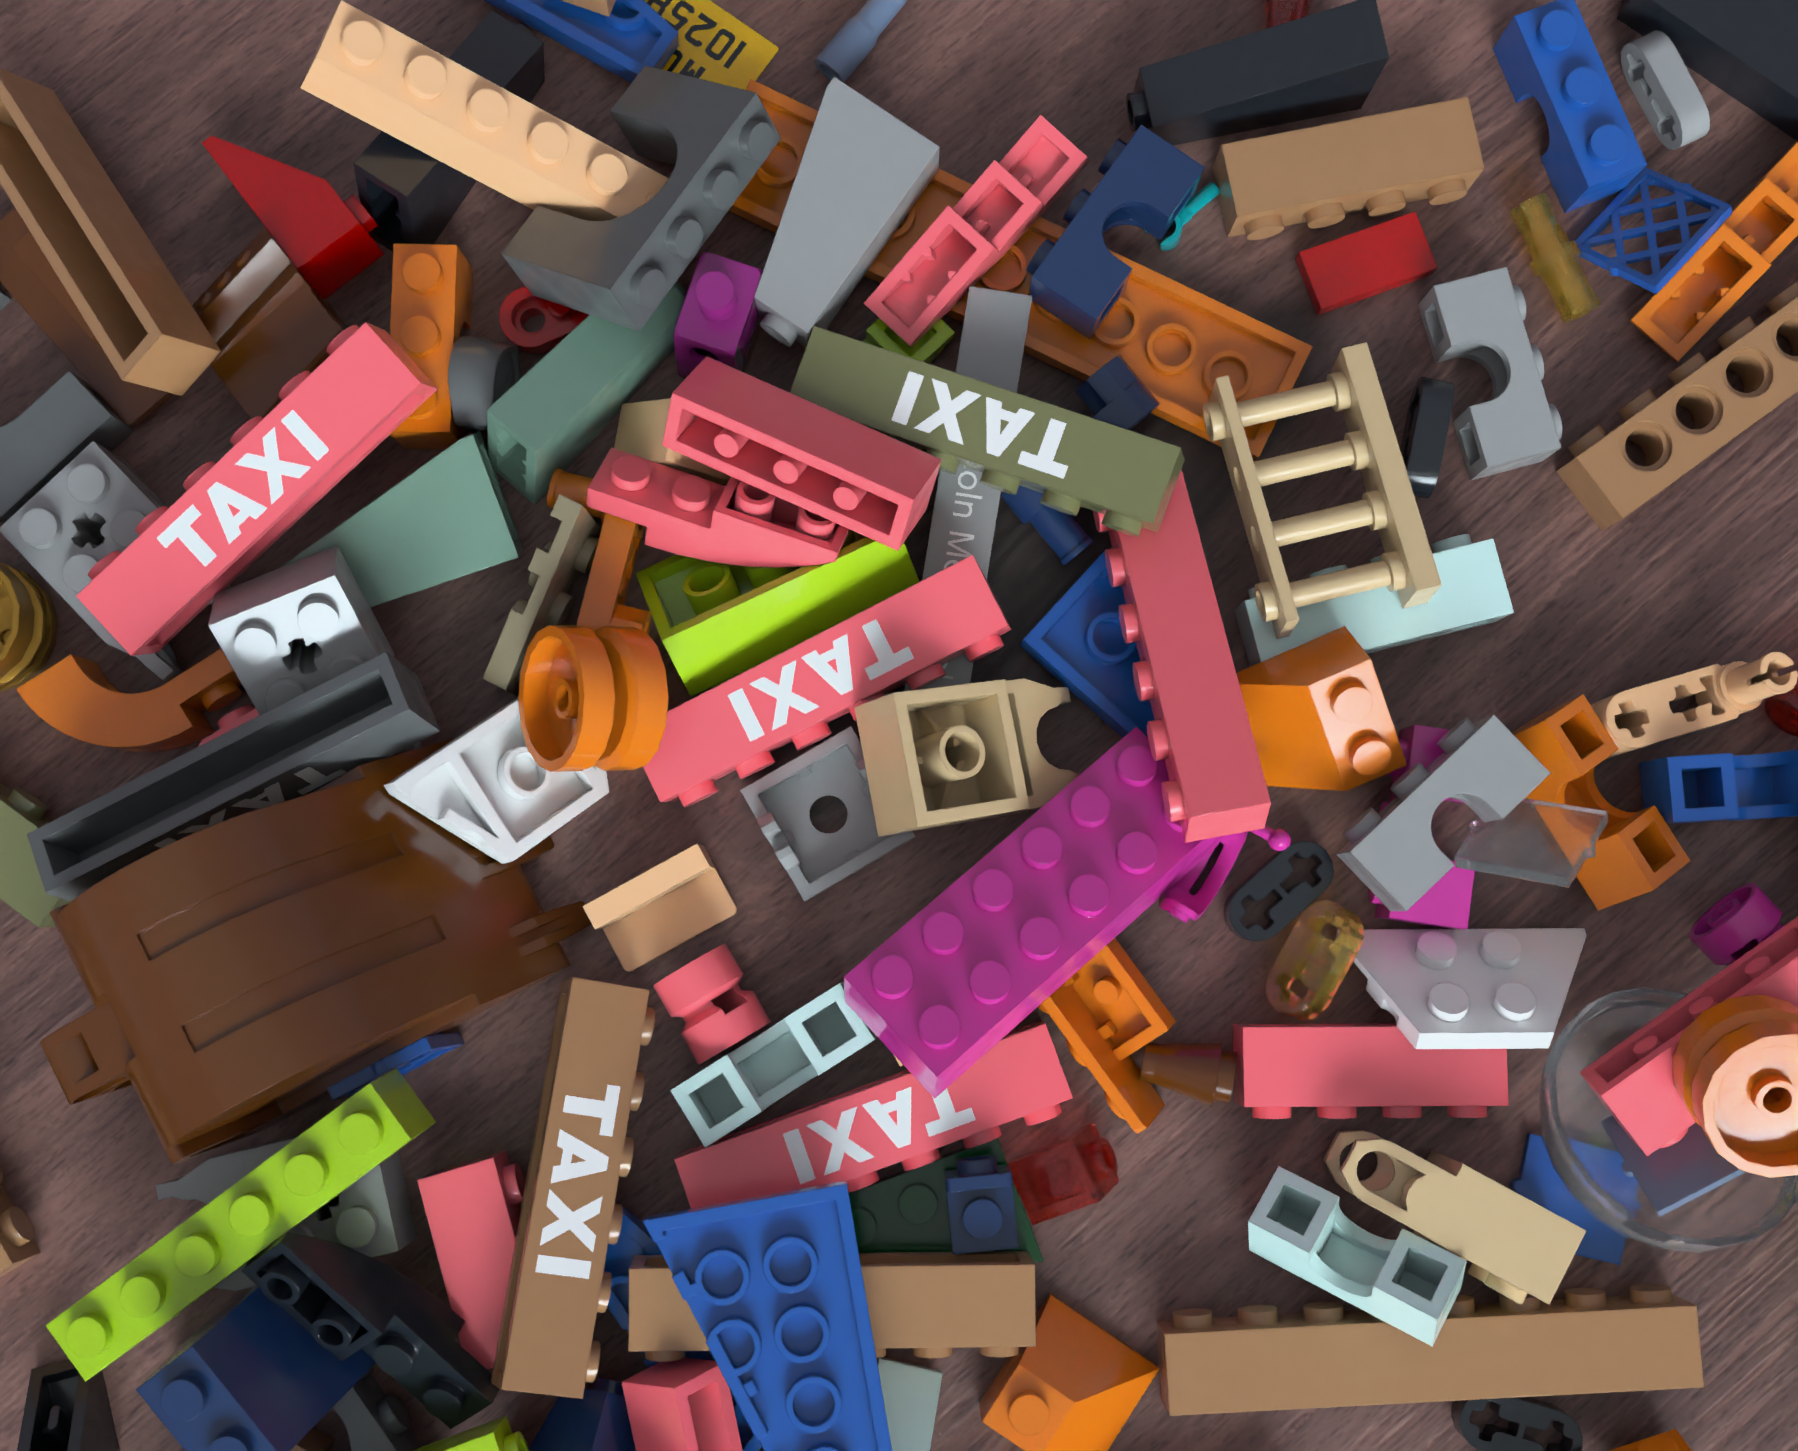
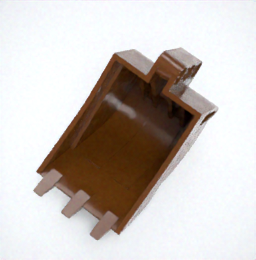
[40,739,592,1164]

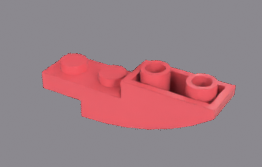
[586,448,850,568]

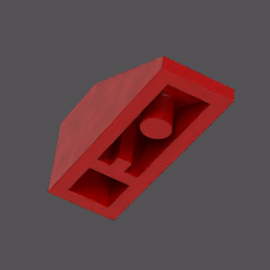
[202,135,384,299]

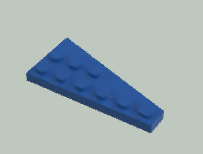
[643,1180,892,1451]

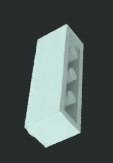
[1234,534,1514,667]

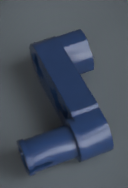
[1000,354,1160,566]

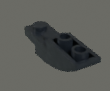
[241,1233,500,1429]

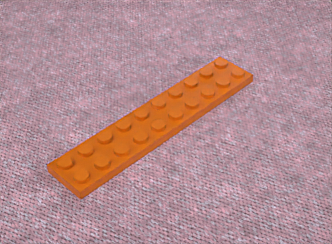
[728,79,1313,462]

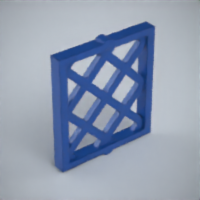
[1571,167,1732,294]
[327,1032,465,1100]

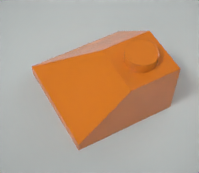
[979,1293,1160,1451]

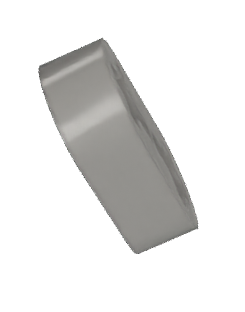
[1621,30,1710,150]

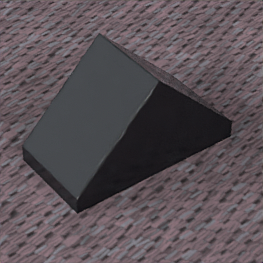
[17,1359,120,1451]

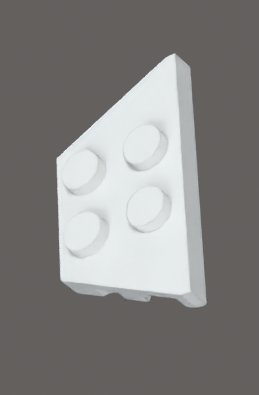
[384,698,609,864]
[1334,928,1587,1049]

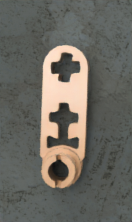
[1590,652,1798,759]

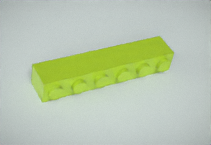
[45,1068,436,1382]

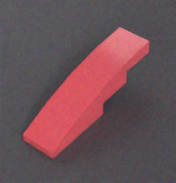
[864,115,1089,347]

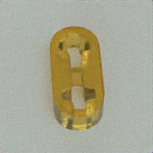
[1266,900,1364,1021]

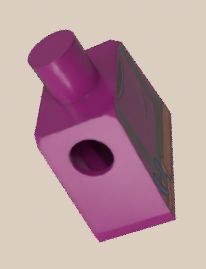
[673,251,763,378]

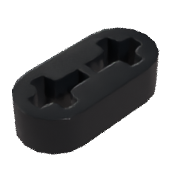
[1400,376,1454,499]
[1224,841,1334,941]
[1451,1397,1583,1451]

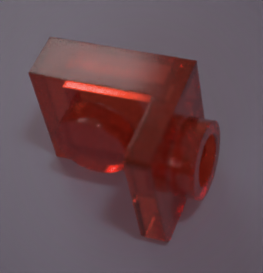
[1008,1123,1119,1225]

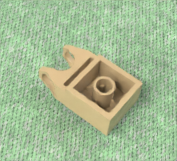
[854,678,1081,837]
[1323,1129,1586,1305]

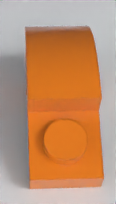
[16,648,242,752]

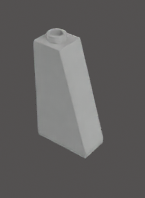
[754,77,940,348]

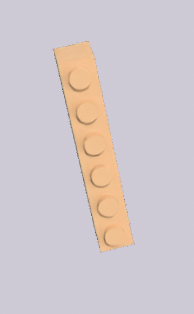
[301,0,669,221]

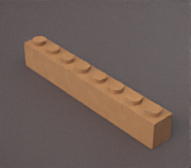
[1156,1284,1704,1416]

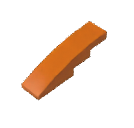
[1630,140,1798,362]

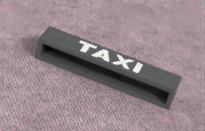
[27,652,440,902]

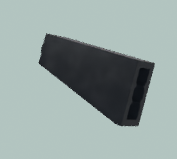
[1126,0,1389,146]
[1617,0,1798,141]
[353,11,545,252]

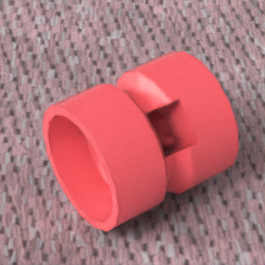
[653,943,771,1065]

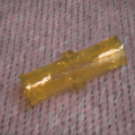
[1509,193,1601,324]

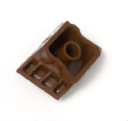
[192,227,347,419]

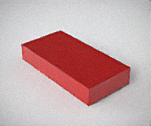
[1295,211,1438,316]

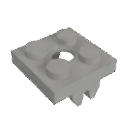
[740,726,916,902]

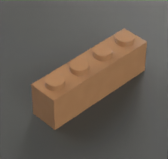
[1212,97,1485,240]

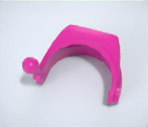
[1159,825,1291,923]

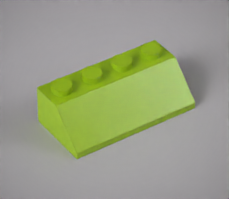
[636,530,920,696]

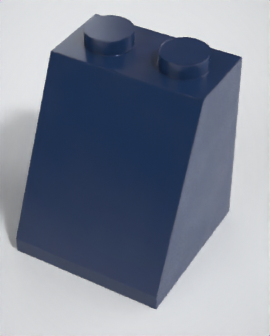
[136,1284,376,1451]

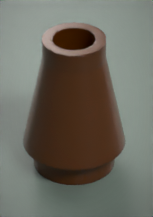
[1140,1042,1237,1107]

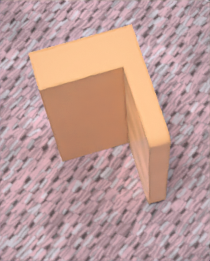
[582,843,737,972]

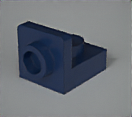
[944,1155,1019,1255]

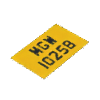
[644,0,779,90]

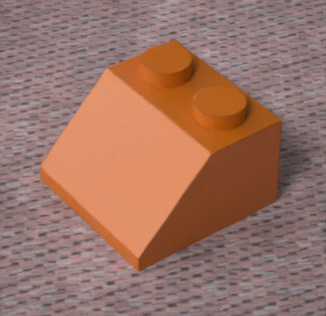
[1236,626,1407,791]

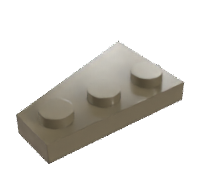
[482,494,601,697]

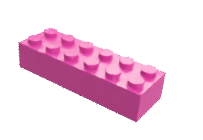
[844,727,1222,1098]

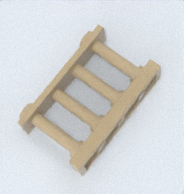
[1203,342,1442,639]

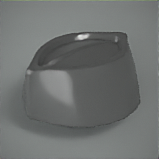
[448,336,521,431]

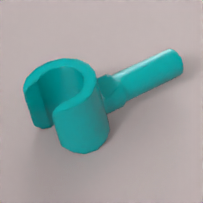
[1145,182,1220,251]

